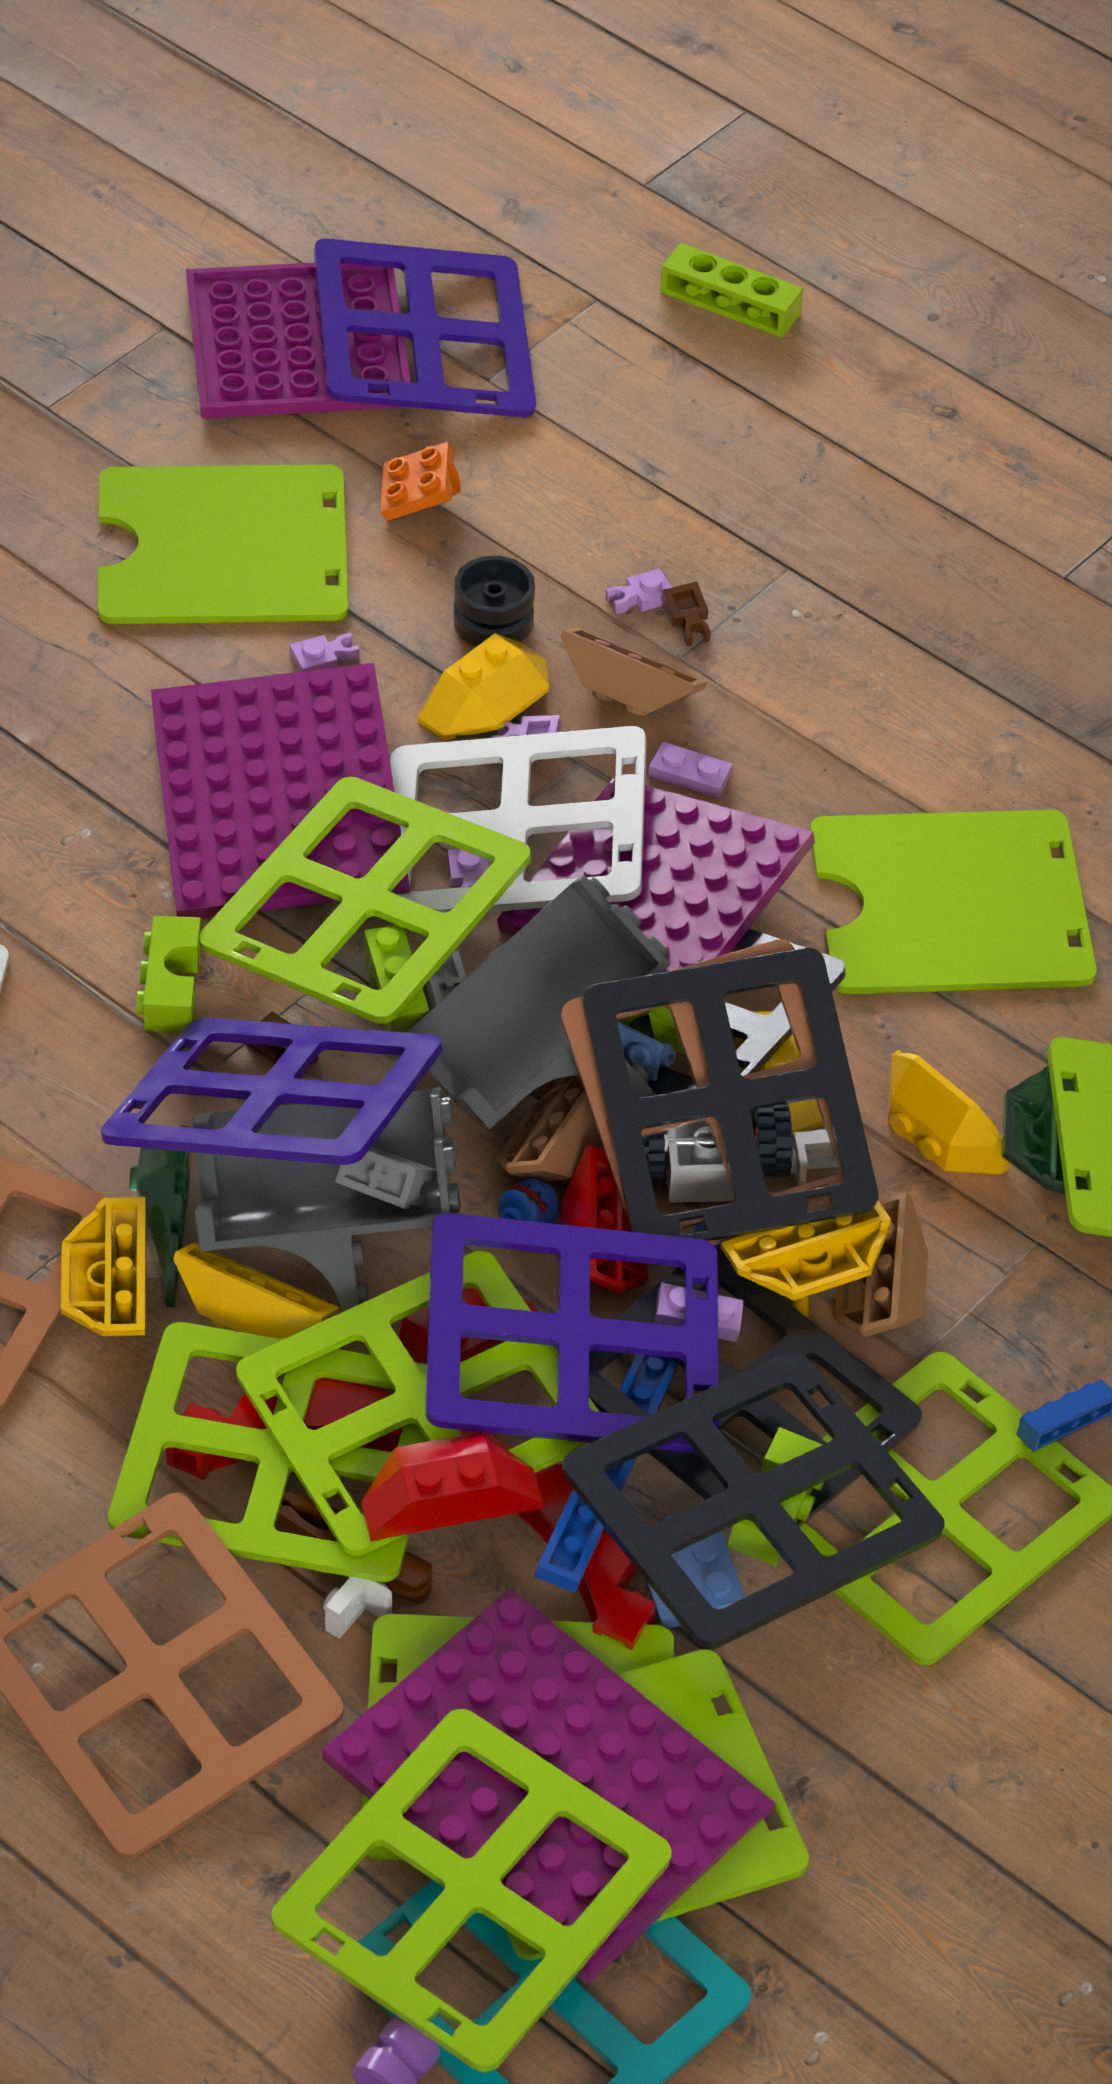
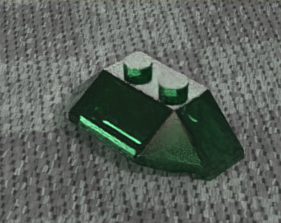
[1002,1065,1087,1195]

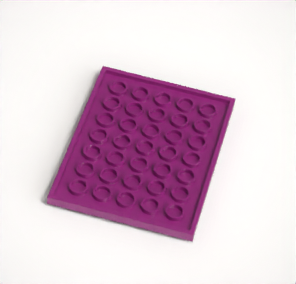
[151,663,410,919]
[322,1588,775,1985]

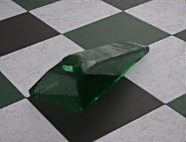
[129,1125,191,1308]

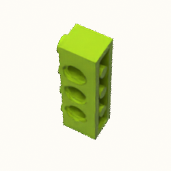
[660,242,803,338]

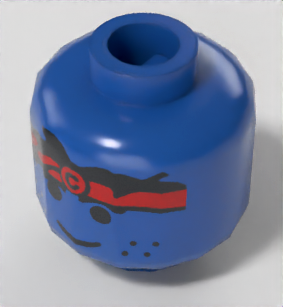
[498,1178,559,1224]

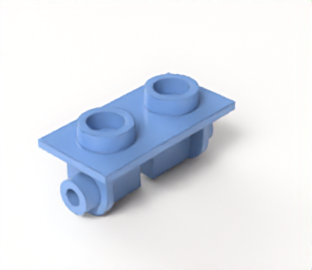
[617,1021,676,1081]

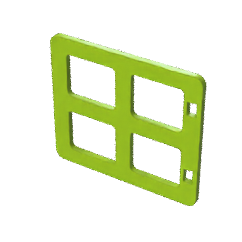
[199,777,532,1024]
[236,1251,599,1556]
[108,1322,428,1582]
[800,1352,1112,1665]
[271,1709,672,2072]

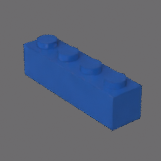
[1016,1379,1112,1452]

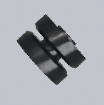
[453,556,535,646]

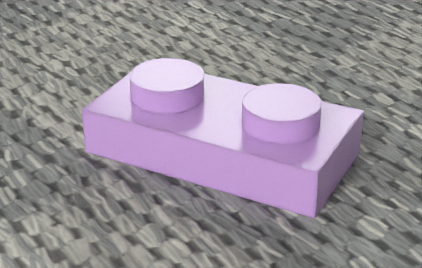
[648,742,733,799]
[654,1282,743,1342]

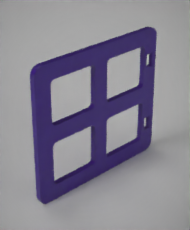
[313,238,536,418]
[101,1018,443,1165]
[425,1213,719,1453]

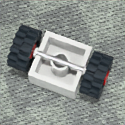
[642,1103,793,1203]

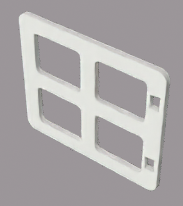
[390,726,647,913]

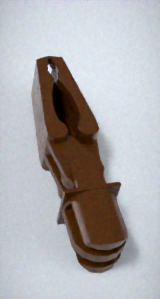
[275,1490,432,1604]

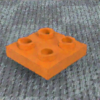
[380,442,461,521]

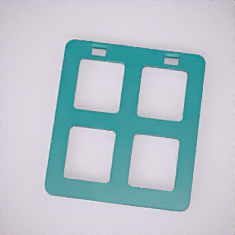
[358,1879,751,2084]

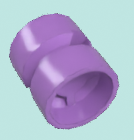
[352,2017,440,2084]

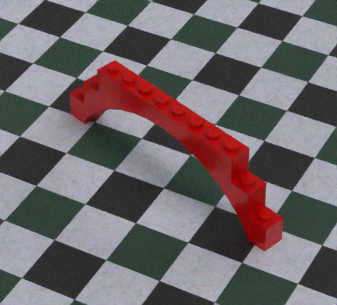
[166,1378,656,1650]

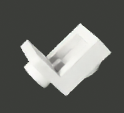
[791,1129,839,1186]
[323,1577,392,1639]

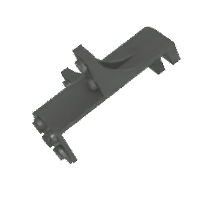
[406,876,671,1129]
[192,1087,461,1312]

